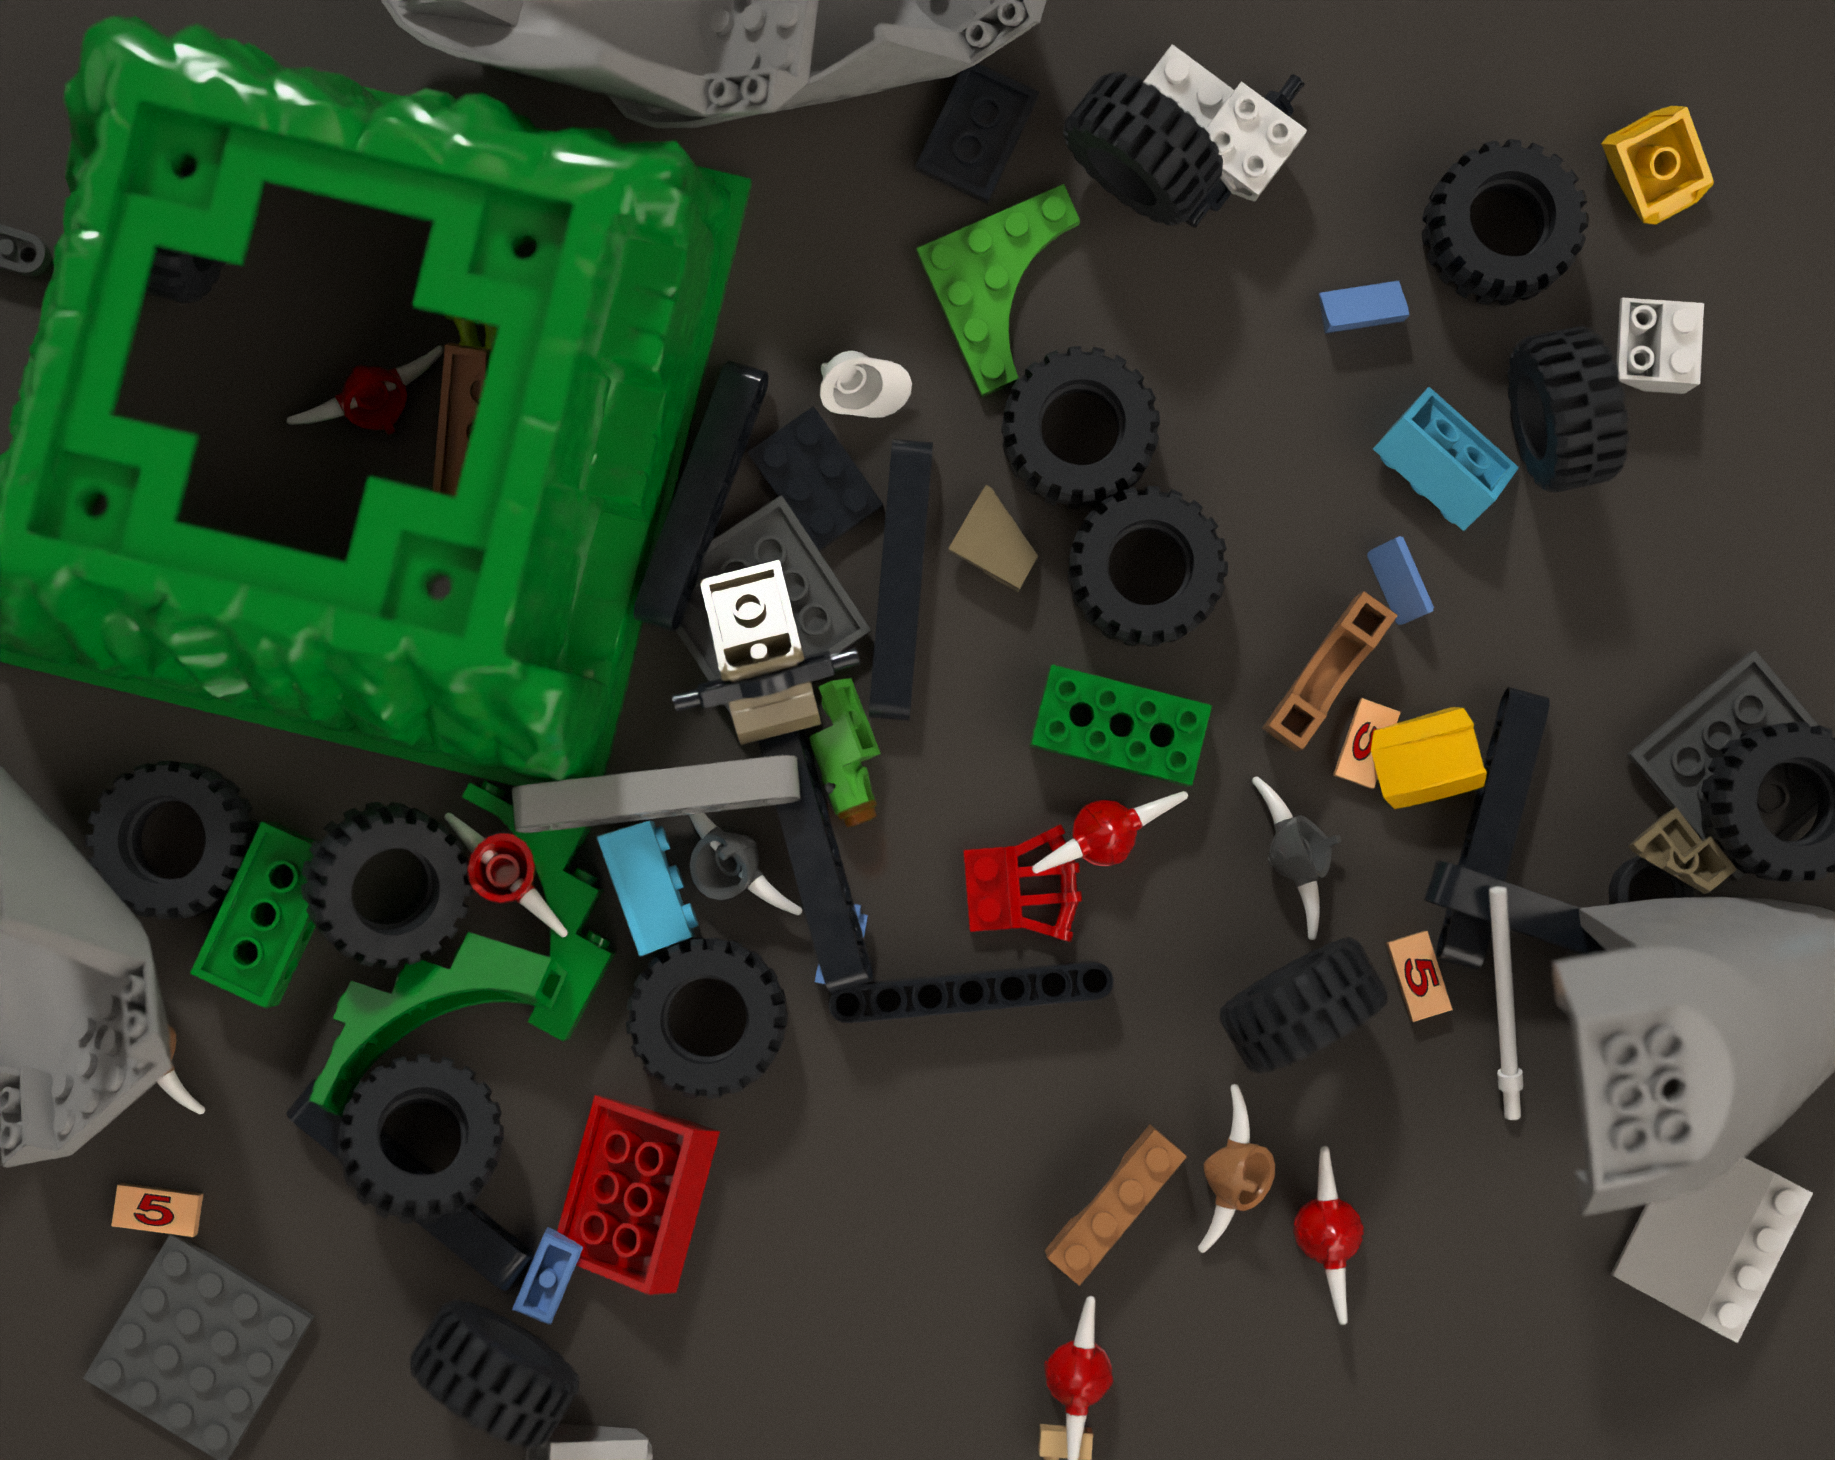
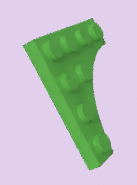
[917,184,1080,398]

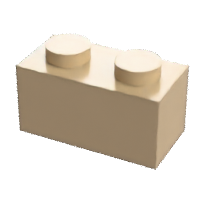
[1038,1424,1093,1460]

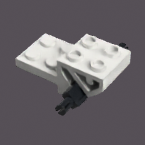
[1144,44,1307,228]

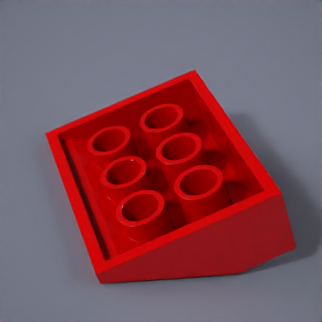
[557,1095,720,1295]

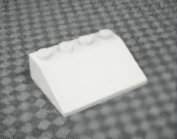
[1610,1157,1813,1343]

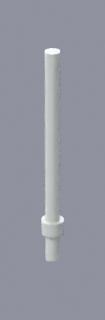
[1489,887,1524,1120]

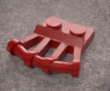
[963,824,1082,942]

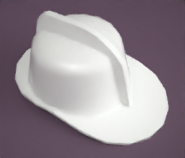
[820,350,912,418]

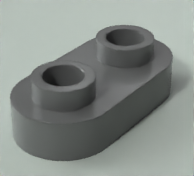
[0,224,51,277]

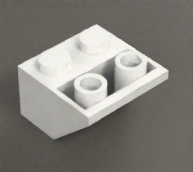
[1616,298,1704,394]

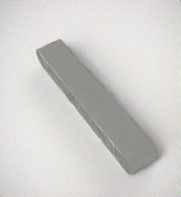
[512,755,801,833]

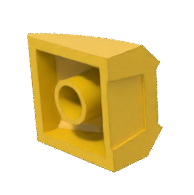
[1601,106,1714,225]
[1371,707,1487,809]

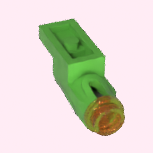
[809,678,881,828]

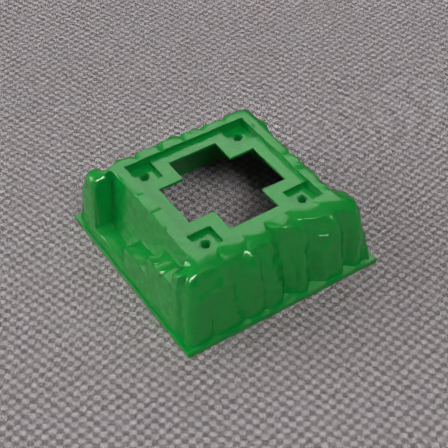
[0,15,752,787]

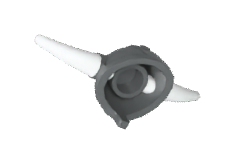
[1252,777,1342,940]
[689,813,802,915]

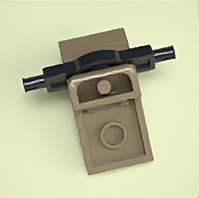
[672,560,860,745]

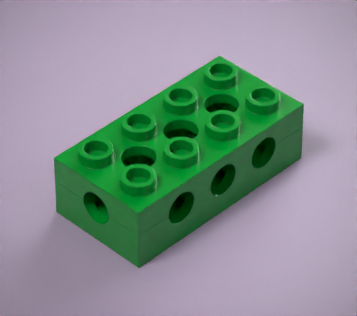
[1029,664,1212,787]
[190,821,316,1008]

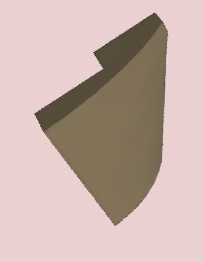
[948,485,1038,592]
[1628,807,1737,894]

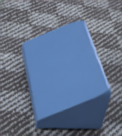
[1318,281,1409,333]
[1367,536,1434,625]
[512,1227,583,1325]

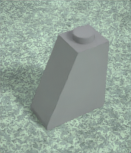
[526,1423,653,1460]

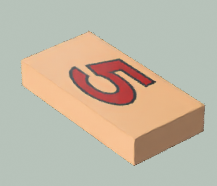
[1333,698,1401,789]
[1386,931,1453,1022]
[111,1183,203,1237]

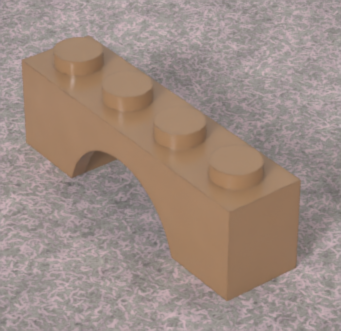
[1262,591,1398,752]
[1045,1124,1187,1286]

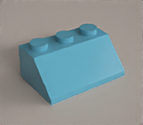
[1373,387,1519,531]
[597,821,698,956]

